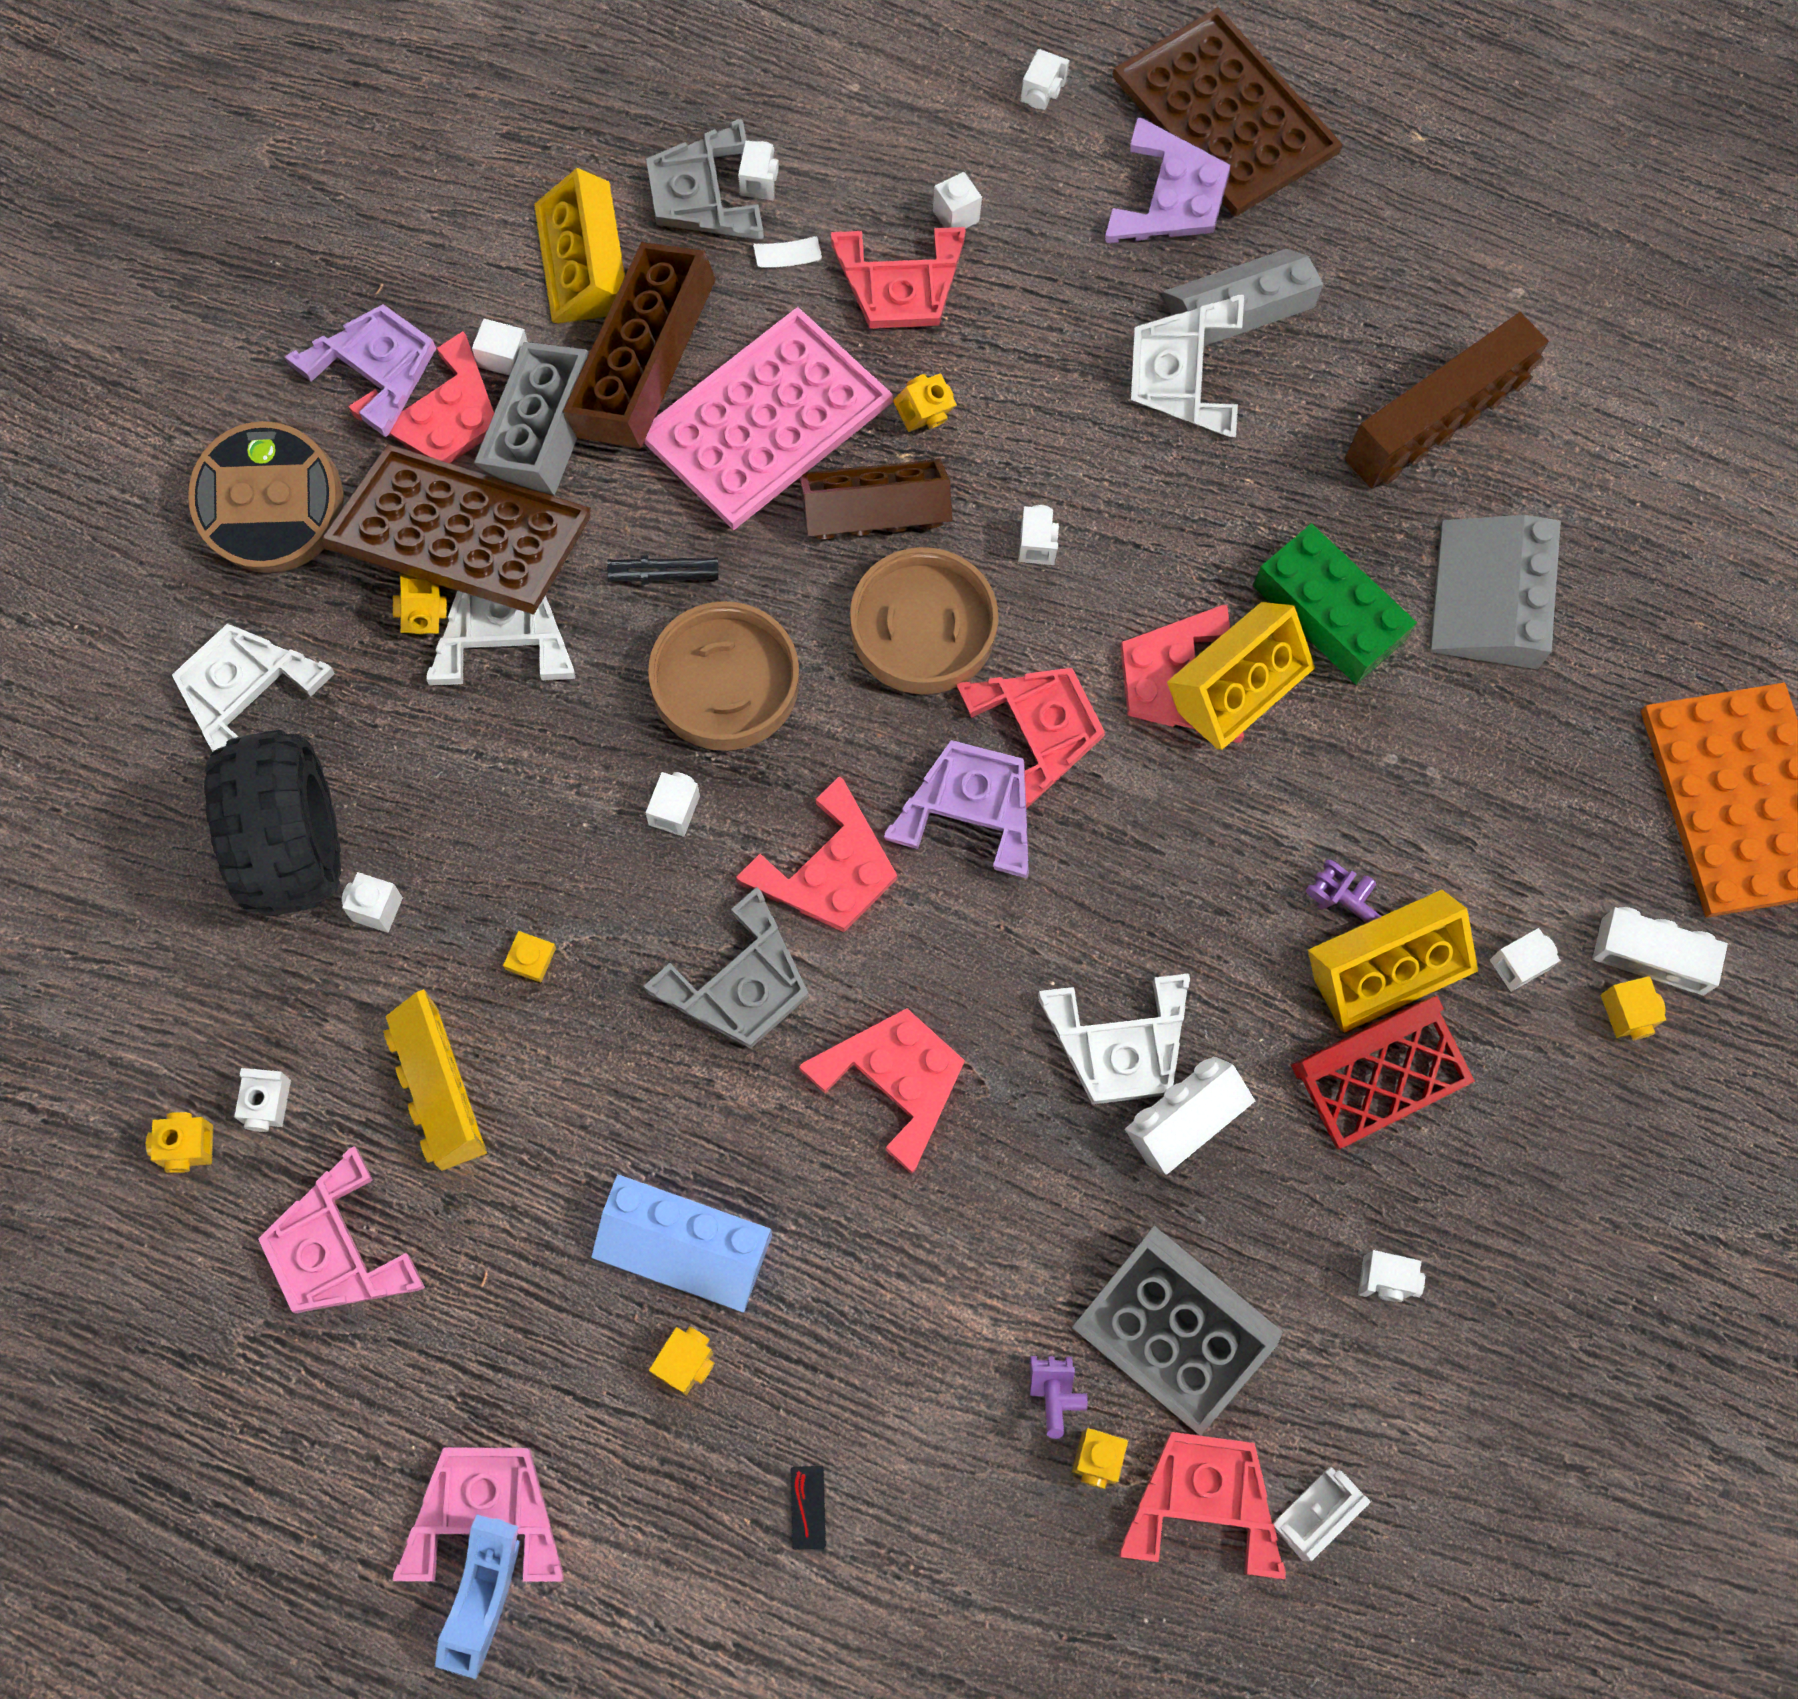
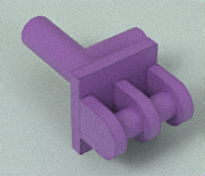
[1306,860,1382,923]
[1030,1356,1088,1439]

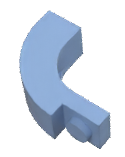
[435,1514,520,1679]

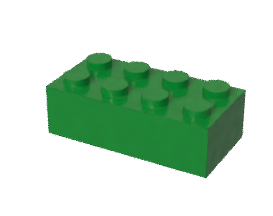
[1252,523,1417,685]

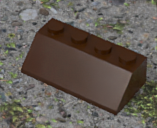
[799,459,952,539]

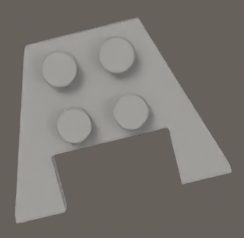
[646,119,764,239]
[644,887,809,1049]

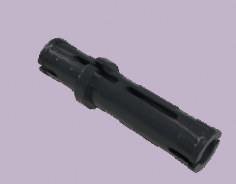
[607,555,719,585]

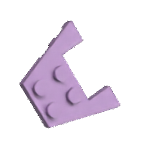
[1105,118,1230,243]
[285,304,436,437]
[884,740,1029,878]

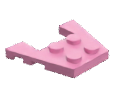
[258,1146,425,1313]
[393,1448,564,1582]

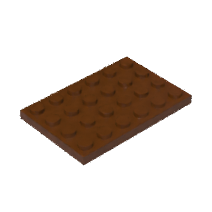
[1112,7,1343,217]
[323,444,591,615]

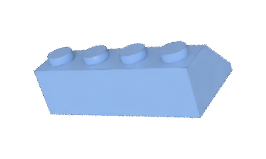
[591,1174,772,1313]

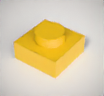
[503,931,556,983]

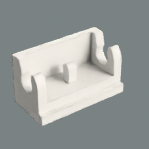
[1272,1467,1371,1561]

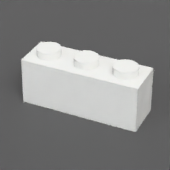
[1592,907,1728,996]
[1125,1056,1255,1175]

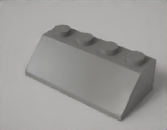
[1162,249,1324,346]
[474,342,589,496]

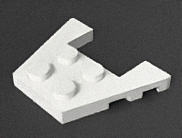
[1131,295,1244,437]
[427,591,575,685]
[172,624,335,751]
[1038,974,1190,1104]

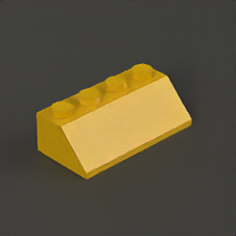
[534,168,625,324]
[1167,602,1315,750]
[1308,889,1478,1033]
[383,989,487,1171]

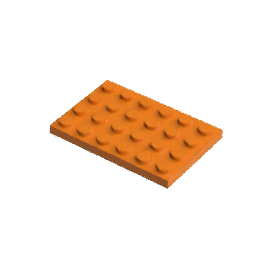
[1640,682,1798,918]

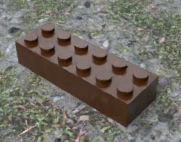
[563,242,716,449]
[1344,312,1549,489]

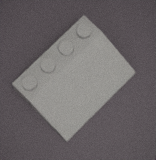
[1429,515,1561,670]
[1072,1225,1283,1436]

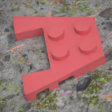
[831,227,966,329]
[349,331,494,463]
[1120,605,1244,743]
[956,668,1105,809]
[736,776,897,932]
[799,1008,965,1174]
[1119,1432,1286,1579]

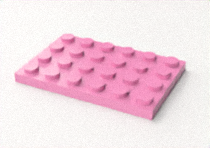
[644,307,893,530]

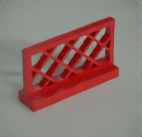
[1291,996,1475,1150]

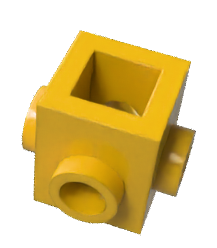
[892,373,957,432]
[393,574,447,634]
[146,1112,213,1173]

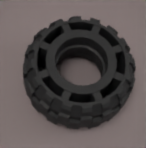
[204,730,341,916]

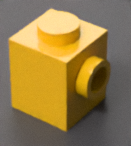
[1601,976,1666,1040]
[649,1326,715,1396]
[1072,1428,1128,1489]

